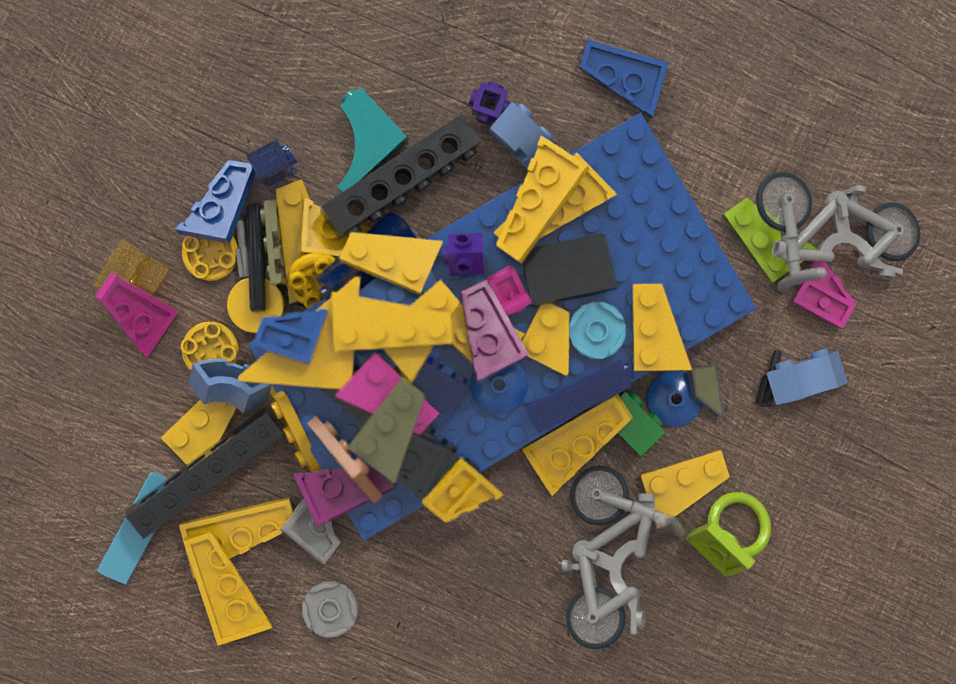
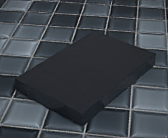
[522,233,617,307]

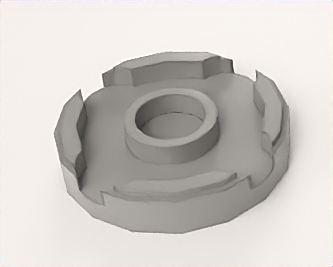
[302,581,358,638]

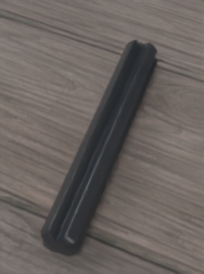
[246,203,266,313]

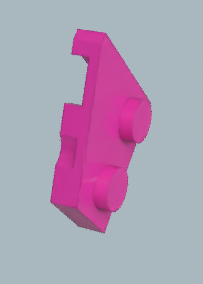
[792,261,856,329]

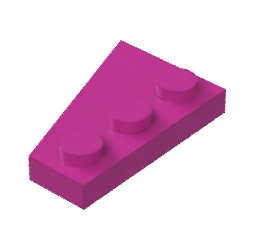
[96,272,178,358]
[334,353,439,435]

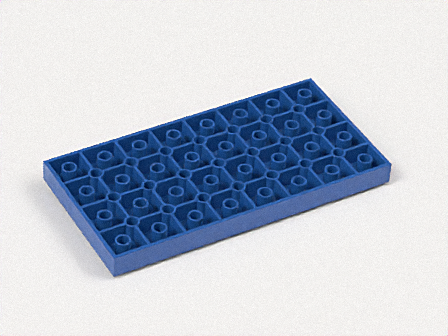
[248,113,757,541]

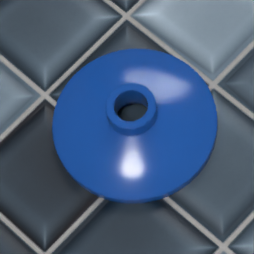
[470,363,528,413]
[647,371,702,427]

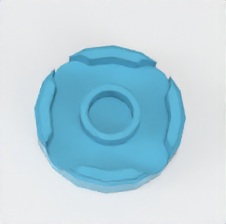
[569,302,626,359]

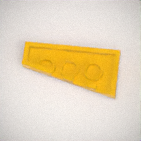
[493,153,617,239]

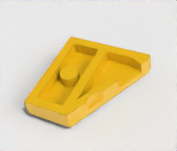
[522,303,569,376]
[422,458,503,523]

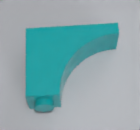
[337,87,408,192]

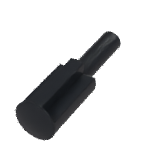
[754,350,782,407]

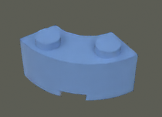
[490,102,553,169]
[767,348,848,405]
[188,359,272,414]

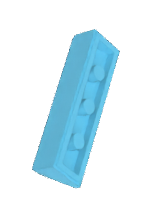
[97,472,168,585]

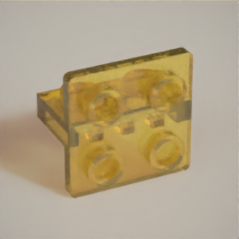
[93,239,170,296]

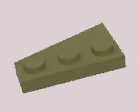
[260,200,287,287]
[348,376,426,484]

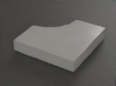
[280,498,341,565]

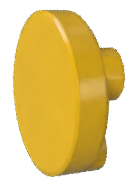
[182,236,239,281]
[287,252,345,308]
[227,277,285,333]
[181,322,239,370]

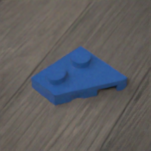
[253,309,328,365]

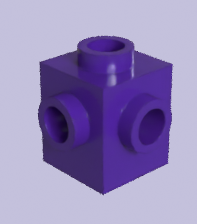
[469,82,511,125]
[442,233,484,275]

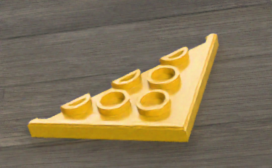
[238,277,361,389]

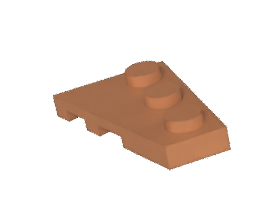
[307,416,383,503]

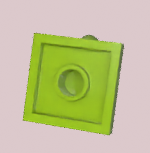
[685,492,771,577]

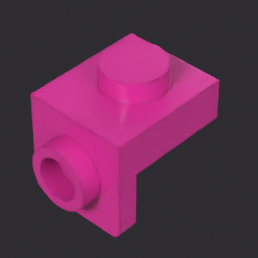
[486,264,532,315]

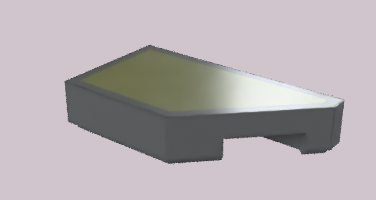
[687,364,724,417]

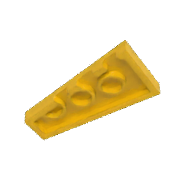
[496,136,589,263]
[276,179,310,304]
[332,292,454,352]
[522,393,632,496]
[179,497,294,578]
[183,530,272,646]

